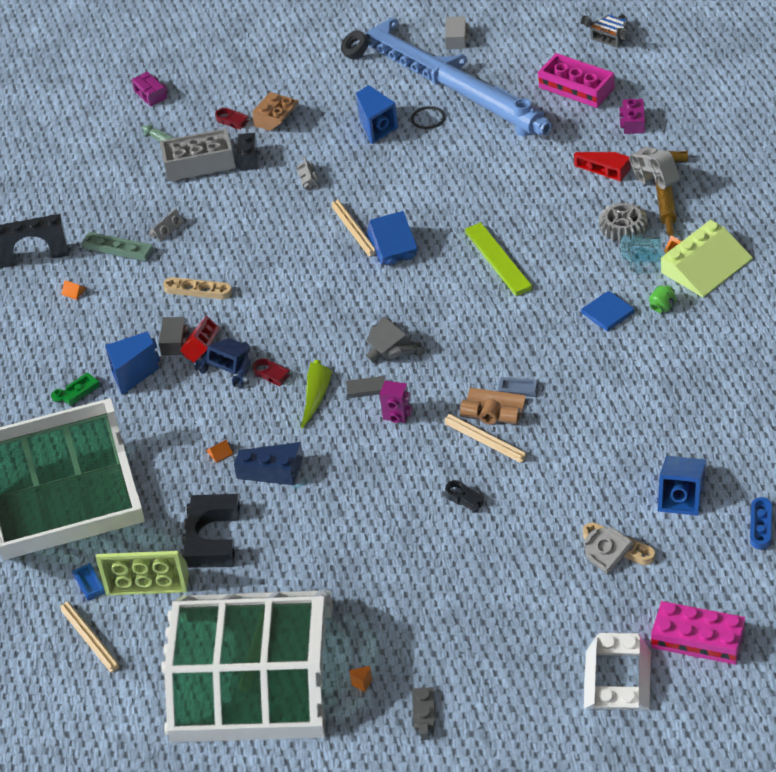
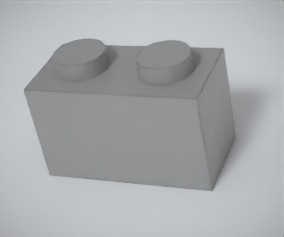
[445,16,470,49]

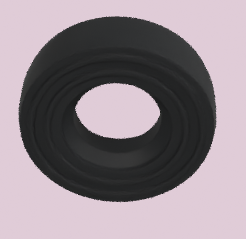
[341,30,369,59]

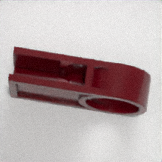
[215,108,249,130]
[253,359,291,387]

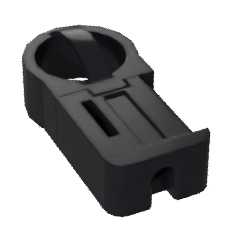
[445,480,484,513]

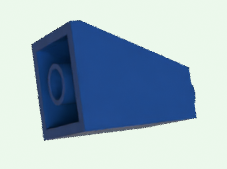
[356,85,398,144]
[367,211,417,265]
[105,331,160,395]
[658,455,706,516]

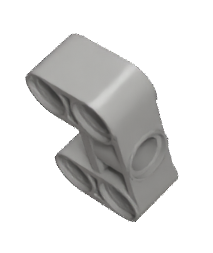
[630,147,679,189]

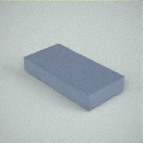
[498,377,539,397]

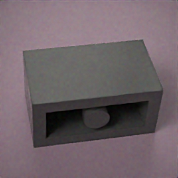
[158,317,190,356]

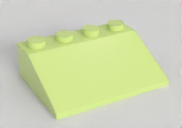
[661,220,753,298]
[96,551,189,595]

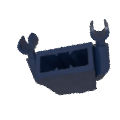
[194,338,252,389]

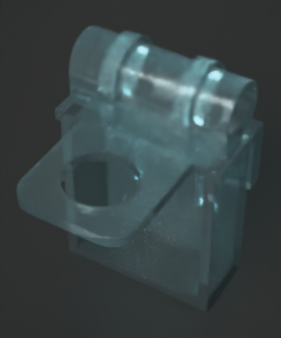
[620,234,661,271]

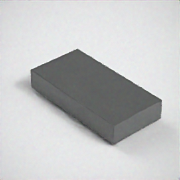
[346,376,384,398]

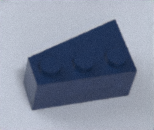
[234,442,303,485]

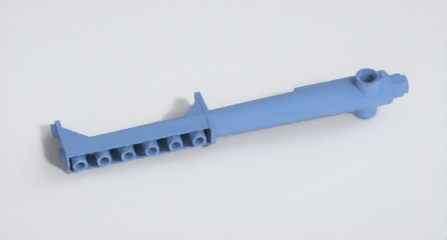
[366,18,552,136]

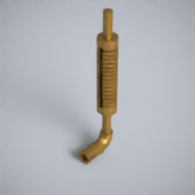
[655,150,688,236]

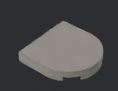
[584,527,634,575]

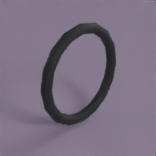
[411,106,446,129]

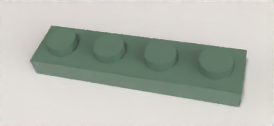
[81,232,153,261]

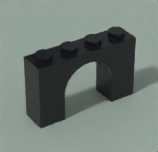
[0,214,70,268]
[180,494,241,568]

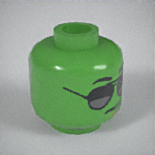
[649,285,677,313]

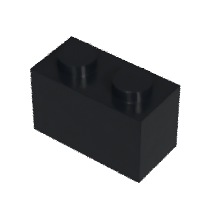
[238,133,258,171]

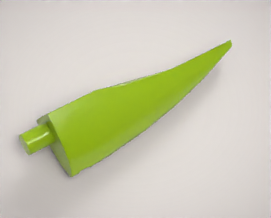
[301,360,332,428]

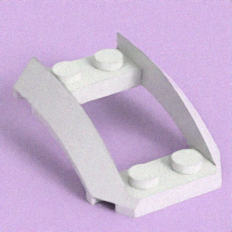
[584,633,651,710]

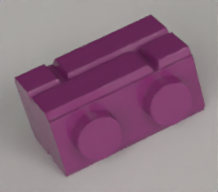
[132,72,168,107]

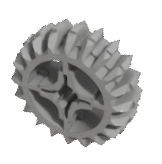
[599,202,648,243]

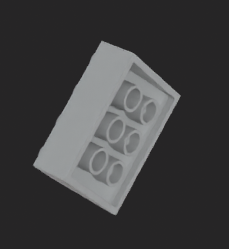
[160,128,236,182]

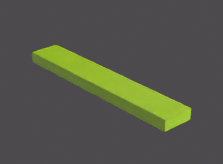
[465,222,532,296]

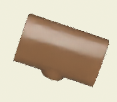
[460,388,525,425]

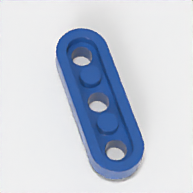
[750,497,772,549]

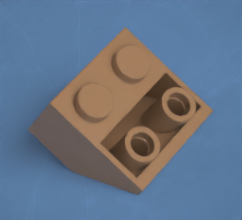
[252,92,299,131]

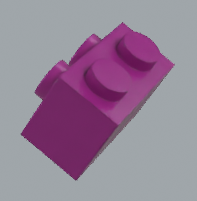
[619,99,645,134]
[379,381,412,423]

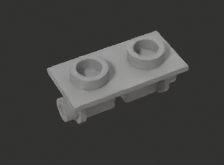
[297,157,320,190]
[149,208,184,242]

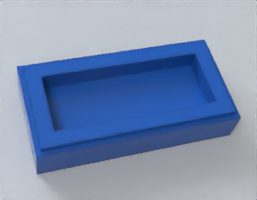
[72,563,106,601]

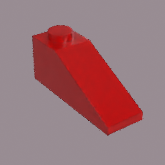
[574,152,631,182]
[180,315,220,363]

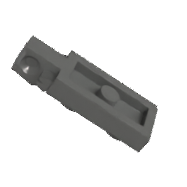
[412,687,435,740]

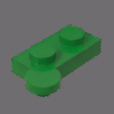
[51,372,100,406]

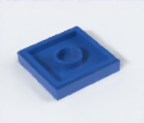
[581,290,635,331]

